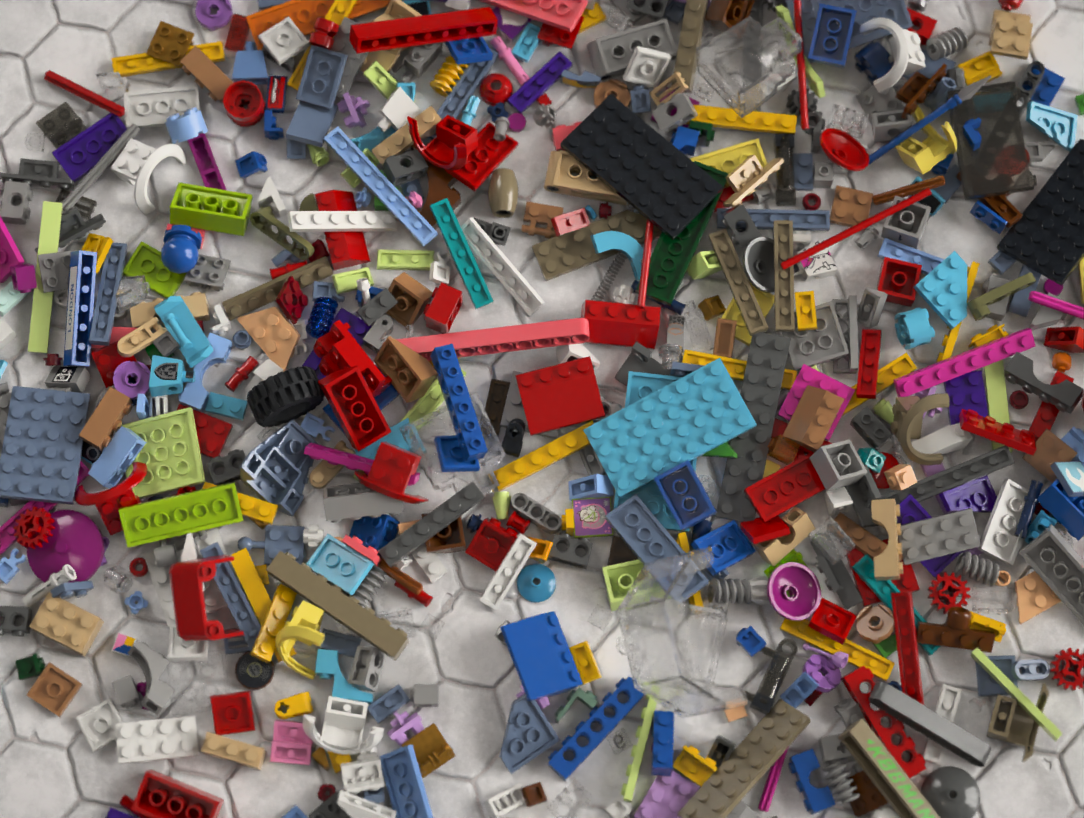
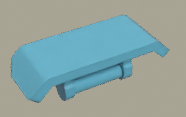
[154,296,214,368]

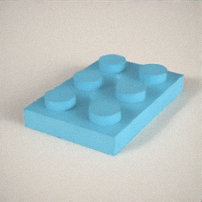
[306,534,374,595]

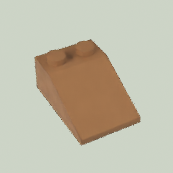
[373,336,438,403]

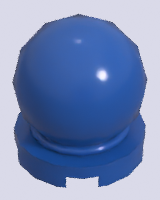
[161,225,202,274]

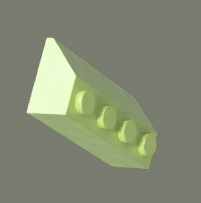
[602,559,671,611]

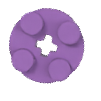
[195,0,233,31]
[113,361,150,400]
[802,654,841,693]

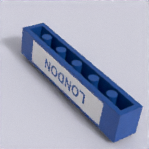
[63,250,97,367]

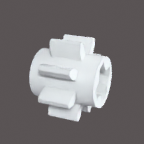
[612,285,636,304]
[303,525,324,549]

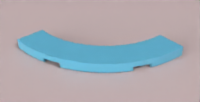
[350,83,416,152]

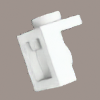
[211,304,232,336]

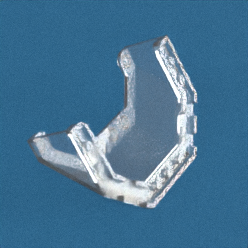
[617,547,748,718]

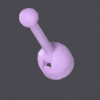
[802,643,848,669]

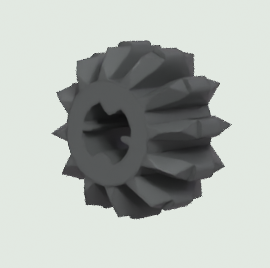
[786,88,818,118]

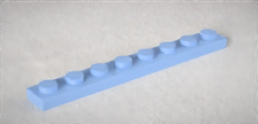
[324,126,438,247]

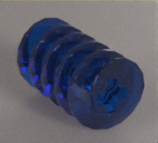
[305,297,338,339]

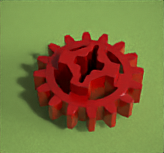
[13,507,55,550]
[928,572,971,614]
[1050,648,1084,691]

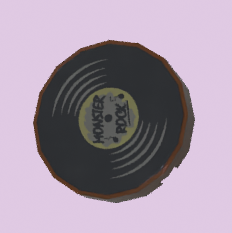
[235,651,275,690]

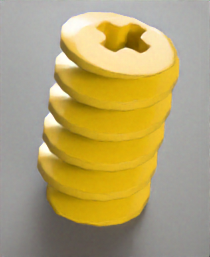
[430,56,468,97]

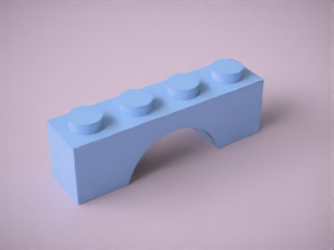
[178,332,233,413]

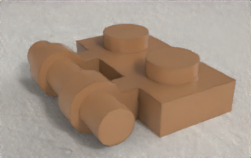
[521,201,564,239]

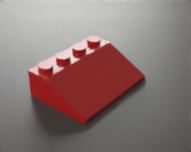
[515,356,605,436]

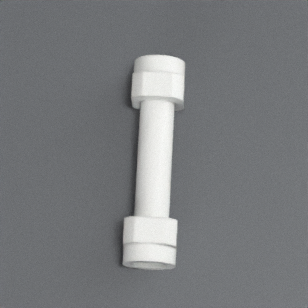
[356,278,376,324]

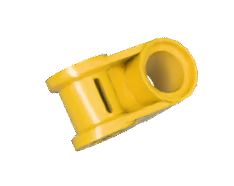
[274,692,314,720]

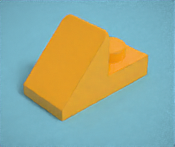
[528,537,553,564]

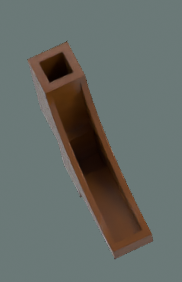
[410,143,461,230]

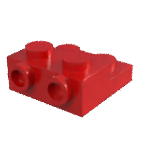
[465,517,518,571]

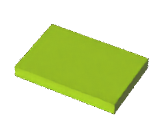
[123,241,187,299]

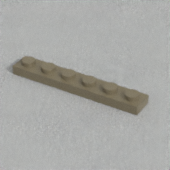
[773,220,795,332]
[708,228,768,336]
[222,256,334,321]

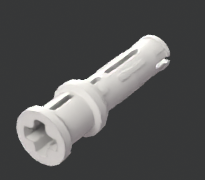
[22,564,77,607]

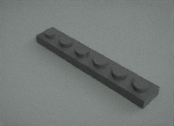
[378,481,485,568]

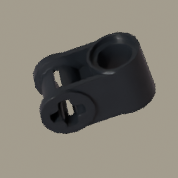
[500,418,526,458]

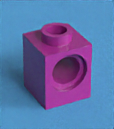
[10,263,37,293]

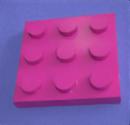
[777,364,855,441]

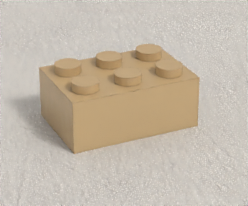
[29,592,104,657]

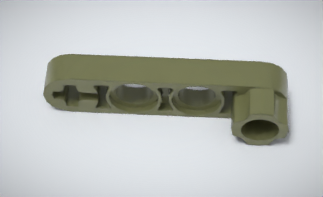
[250,206,314,260]
[967,273,1036,321]

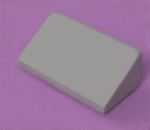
[857,287,888,329]
[579,444,606,476]

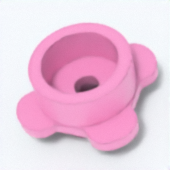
[405,191,423,209]

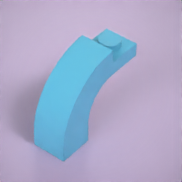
[590,231,644,280]

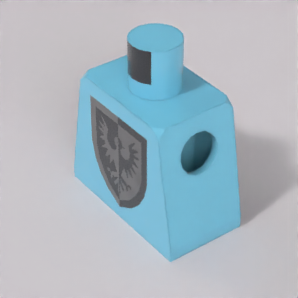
[149,355,195,397]

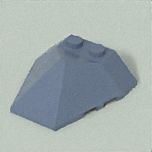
[239,420,318,516]

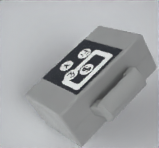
[45,366,91,393]

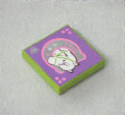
[572,497,613,538]

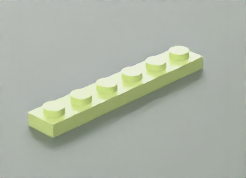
[621,683,661,803]

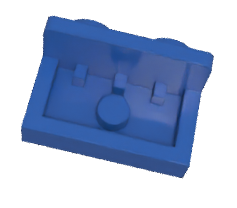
[969,200,1008,234]

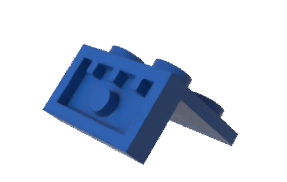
[349,514,400,558]

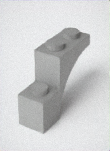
[128,640,175,715]

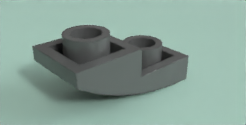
[474,218,511,246]

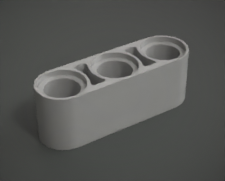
[511,493,561,534]

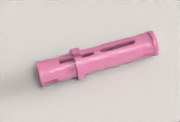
[490,36,530,87]

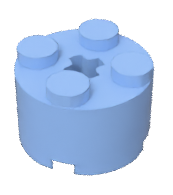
[165,107,208,144]

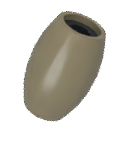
[488,168,518,218]

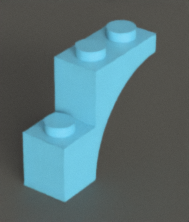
[315,649,373,704]

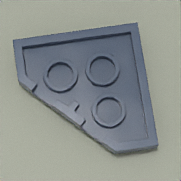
[499,694,560,774]

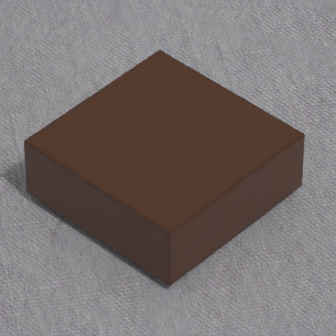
[521,782,547,808]

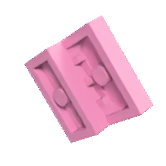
[270,720,313,765]

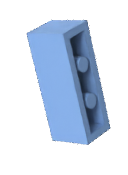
[88,426,147,488]

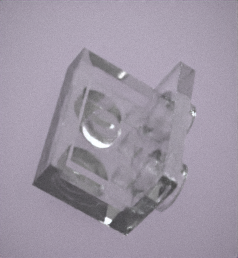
[808,517,856,565]

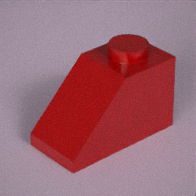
[1044,326,1084,353]

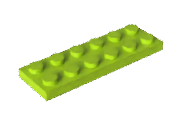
[119,482,243,547]

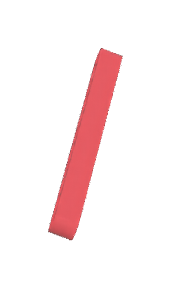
[383,318,590,361]

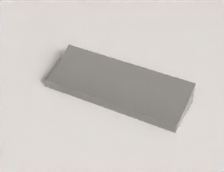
[1020,524,1084,626]

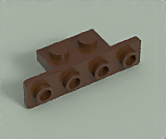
[895,64,947,119]

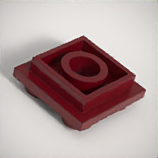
[275,276,308,324]

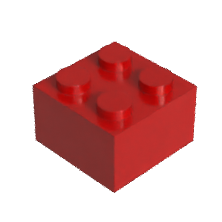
[876,257,922,307]
[423,282,463,334]

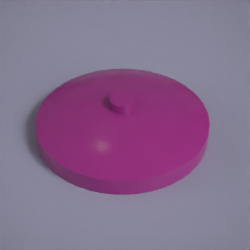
[27,510,104,583]

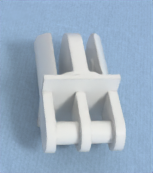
[147,390,169,418]

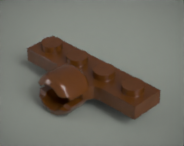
[956,164,1023,228]
[916,607,996,653]

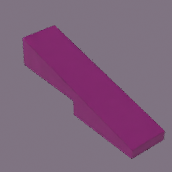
[187,133,226,190]

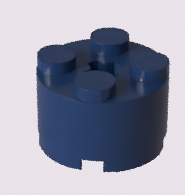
[854,40,894,85]

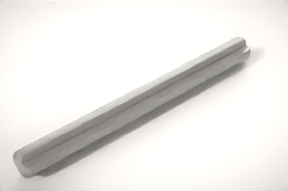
[62,123,140,212]

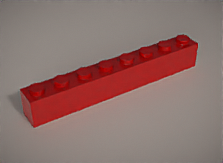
[349,7,498,54]

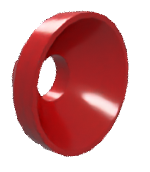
[479,73,513,106]

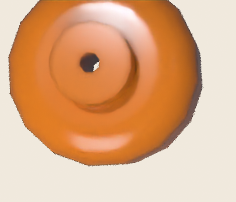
[1052,352,1072,373]

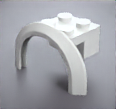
[860,18,925,93]
[111,138,186,215]
[303,696,384,754]

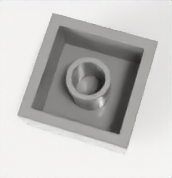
[881,196,931,249]
[810,439,868,491]

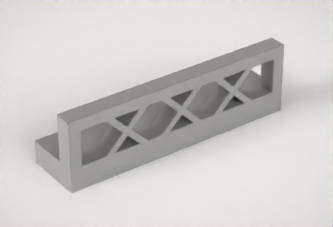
[832,295,859,374]

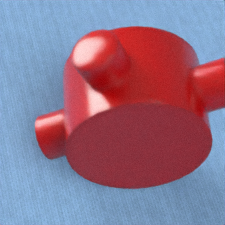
[536,93,552,106]

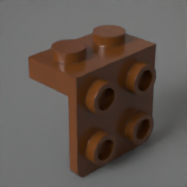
[847,770,889,817]

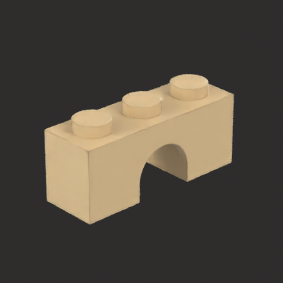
[753,506,816,567]
[201,732,267,771]

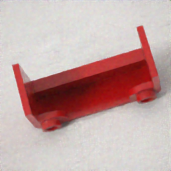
[169,554,244,641]

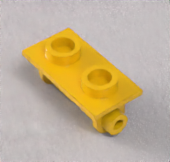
[968,324,1008,349]
[969,611,1006,642]

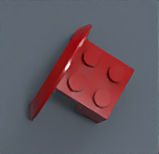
[407,115,478,170]
[354,442,429,504]
[75,462,147,536]

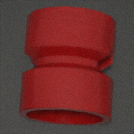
[308,17,340,50]

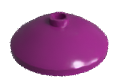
[767,562,821,621]

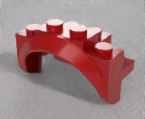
[313,319,393,397]

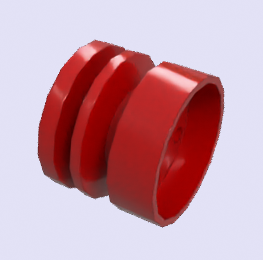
[223,80,266,127]

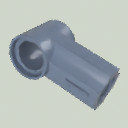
[923,77,957,111]

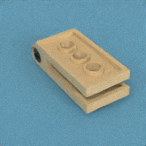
[544,150,627,205]

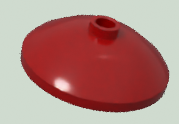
[820,128,869,171]

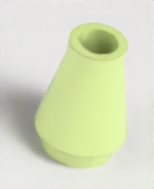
[306,143,329,167]
[872,398,894,425]
[492,492,511,520]

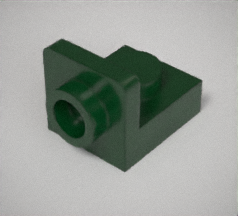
[689,120,715,147]
[15,653,45,681]

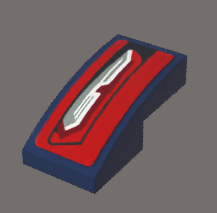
[265,75,288,113]

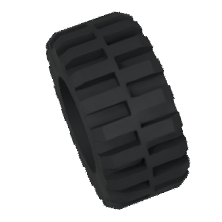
[247,366,325,427]

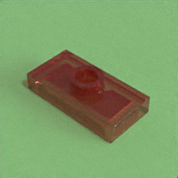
[224,14,250,52]

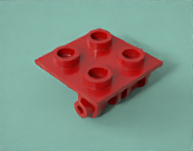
[537,16,585,50]

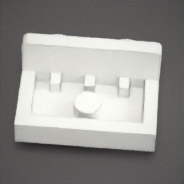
[340,757,385,794]

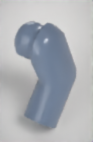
[271,250,301,267]

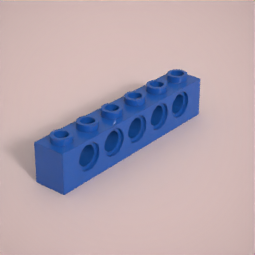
[430,344,488,463]
[548,676,646,781]

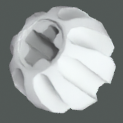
[749,576,770,605]

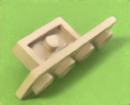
[723,155,784,208]

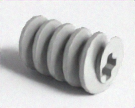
[926,27,969,61]
[955,551,1000,587]
[347,564,387,607]
[707,578,751,604]
[822,762,860,807]

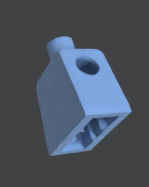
[232,42,269,85]

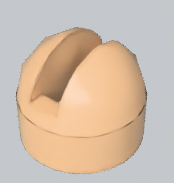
[995,570,1011,587]

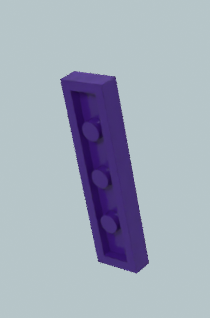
[507,51,573,114]

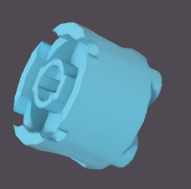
[894,307,935,350]

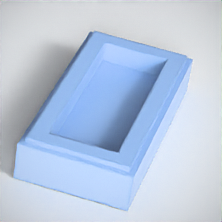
[136,394,149,420]

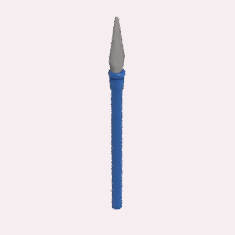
[868,76,991,165]

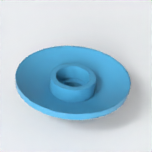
[517,564,556,602]

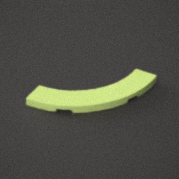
[776,4,826,98]

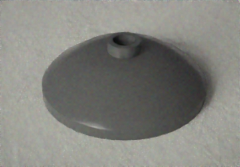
[742,237,774,293]
[920,766,980,818]

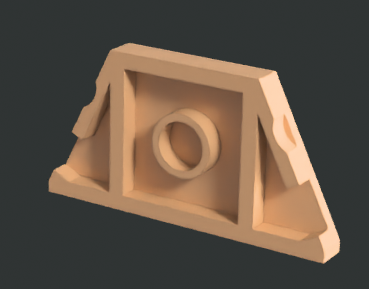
[237,307,301,372]
[1015,571,1061,625]

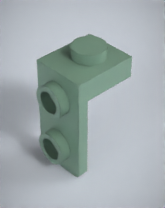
[554,688,598,723]

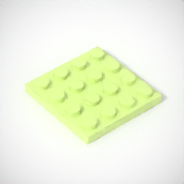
[119,407,206,499]

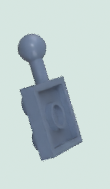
[237,525,305,565]

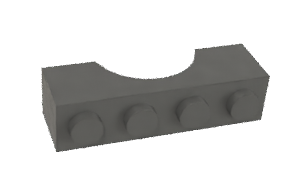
[1004,352,1083,414]

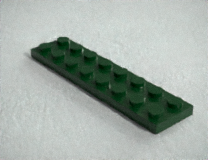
[636,161,729,306]

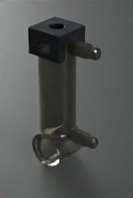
[774,133,796,206]
[738,639,798,715]

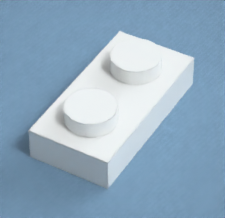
[410,543,448,583]

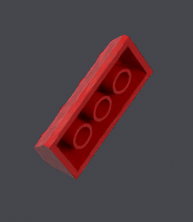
[315,190,370,271]
[581,300,661,349]
[318,366,391,451]
[131,769,224,818]

